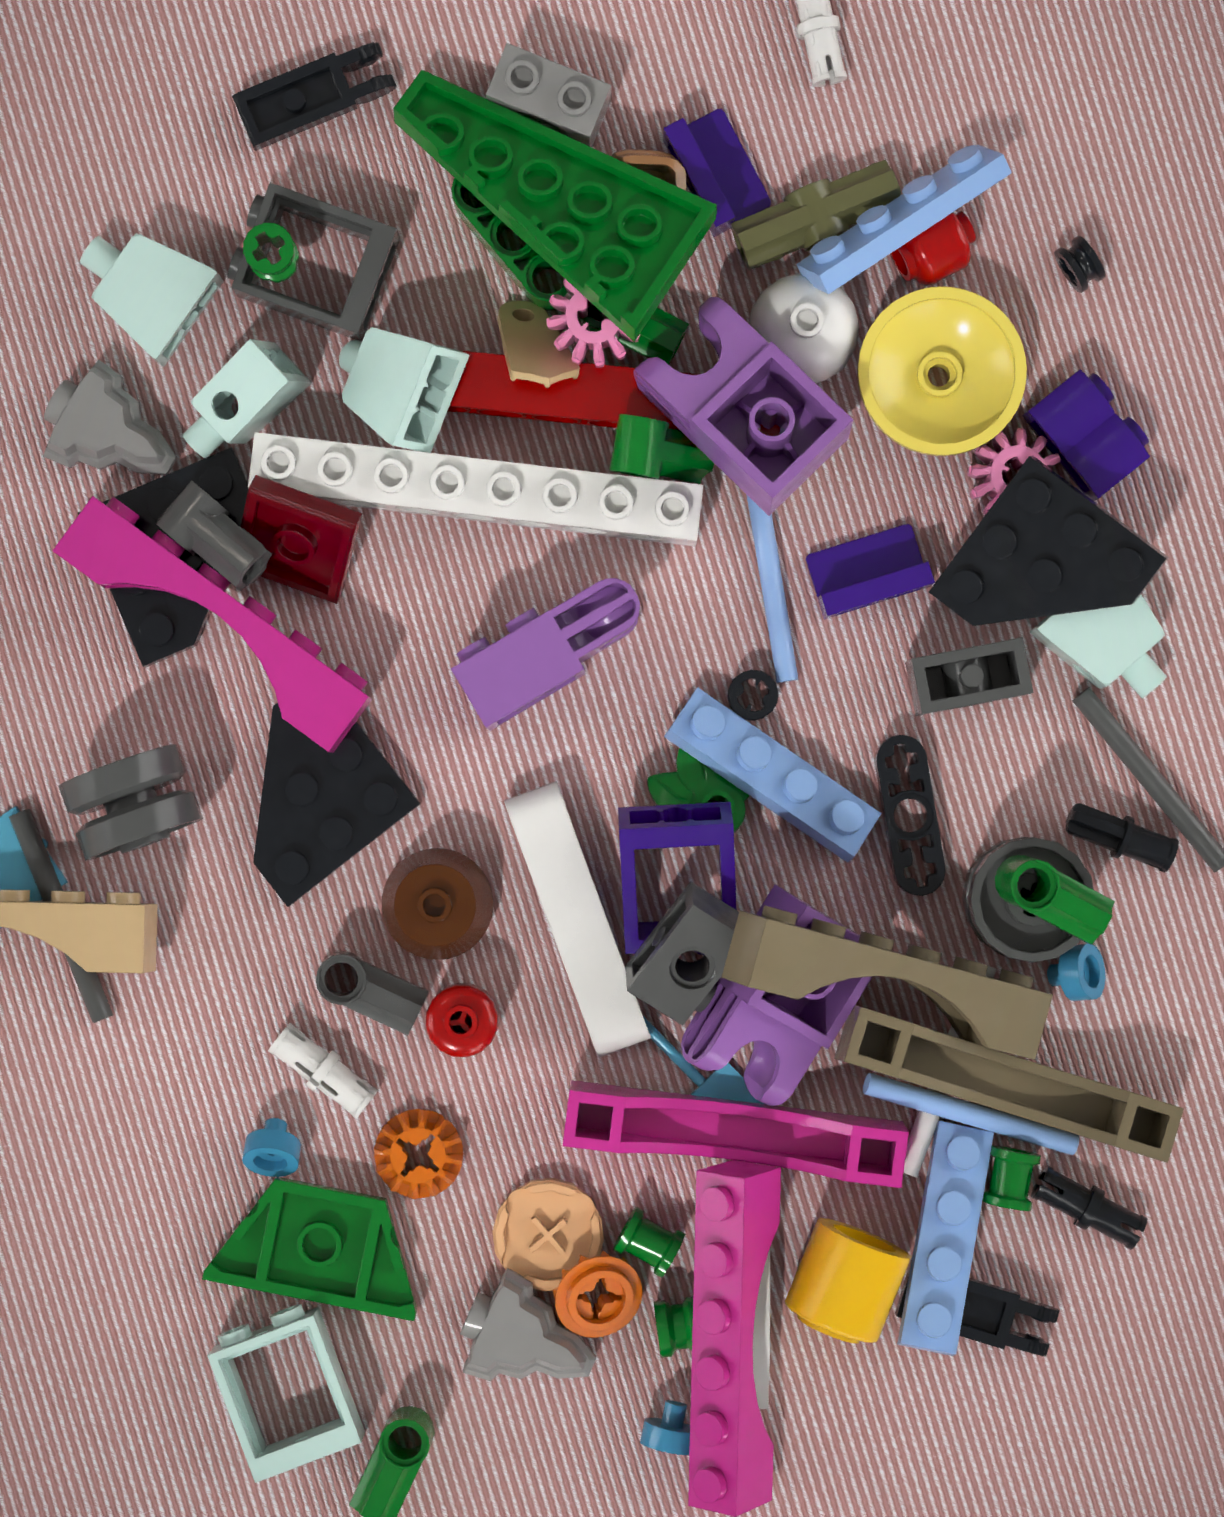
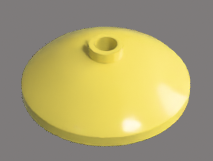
[857,286,1027,456]

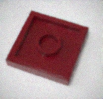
[241,475,362,604]

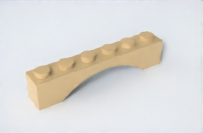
[0,889,158,974]

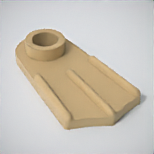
[497,301,580,388]

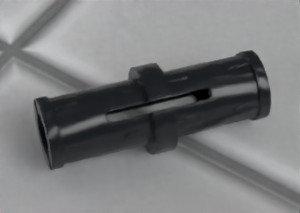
[1031,1165,1148,1250]

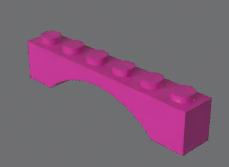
[52,496,372,753]
[563,1080,909,1188]
[688,1160,781,1517]

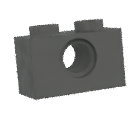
[905,637,1034,716]
[625,881,739,1026]

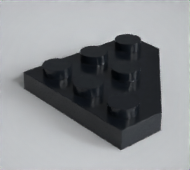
[78,447,248,667]
[929,456,1169,626]
[253,703,421,907]

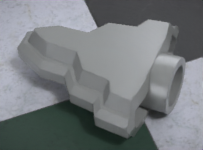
[43,360,177,475]
[460,1268,596,1381]

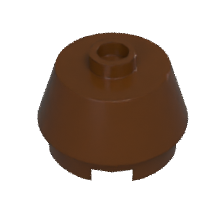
[382,848,493,960]

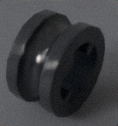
[1054,236,1106,293]
[727,670,778,721]

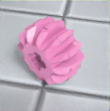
[546,279,640,368]
[967,428,1063,515]

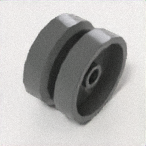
[58,744,203,861]
[962,837,1094,962]

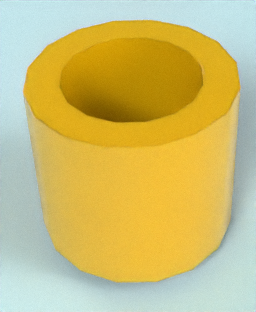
[785,1218,912,1344]

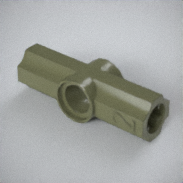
[730,159,901,270]

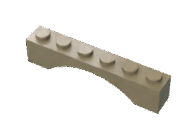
[721,905,1053,1060]
[834,1006,1184,1163]

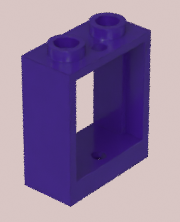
[618,802,737,955]

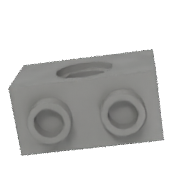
[486,43,611,147]

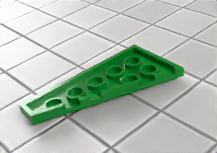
[393,70,717,342]

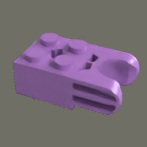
[633,297,853,516]
[451,578,640,731]
[681,885,873,1106]

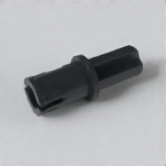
[1066,803,1179,873]

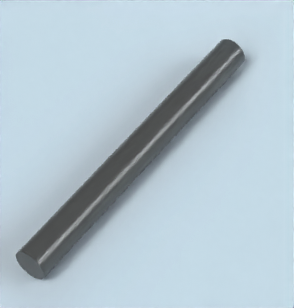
[1072,687,1224,873]
[9,809,113,1023]

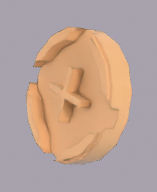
[492,1178,604,1291]

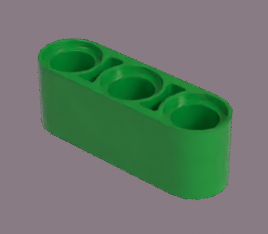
[451,178,572,311]

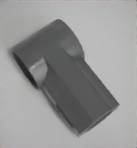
[155,480,272,591]
[316,951,429,1036]

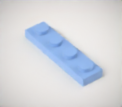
[796,145,1012,294]
[664,687,882,863]
[897,1121,994,1356]

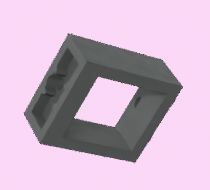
[227,182,400,342]

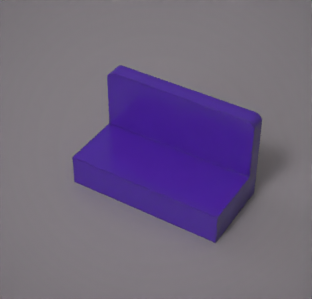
[663,109,771,237]
[805,524,935,620]

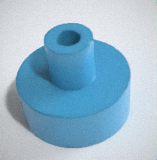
[1047,944,1106,1001]
[242,1118,301,1177]
[640,1400,690,1455]

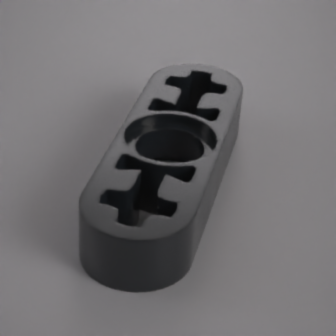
[874,735,945,896]

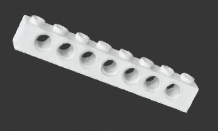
[248,432,704,547]

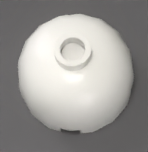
[749,273,859,384]

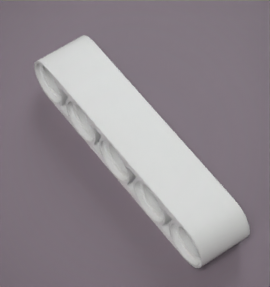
[504,781,651,1058]

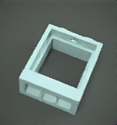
[207,1304,365,1483]

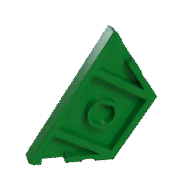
[202,1177,417,1321]

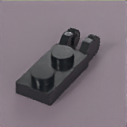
[232,42,397,151]
[895,1260,1060,1357]

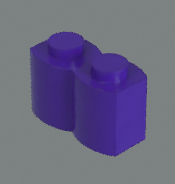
[1022,369,1150,501]

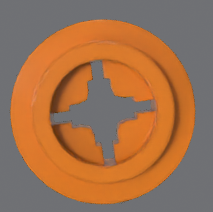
[374,1109,463,1199]
[553,1251,642,1338]

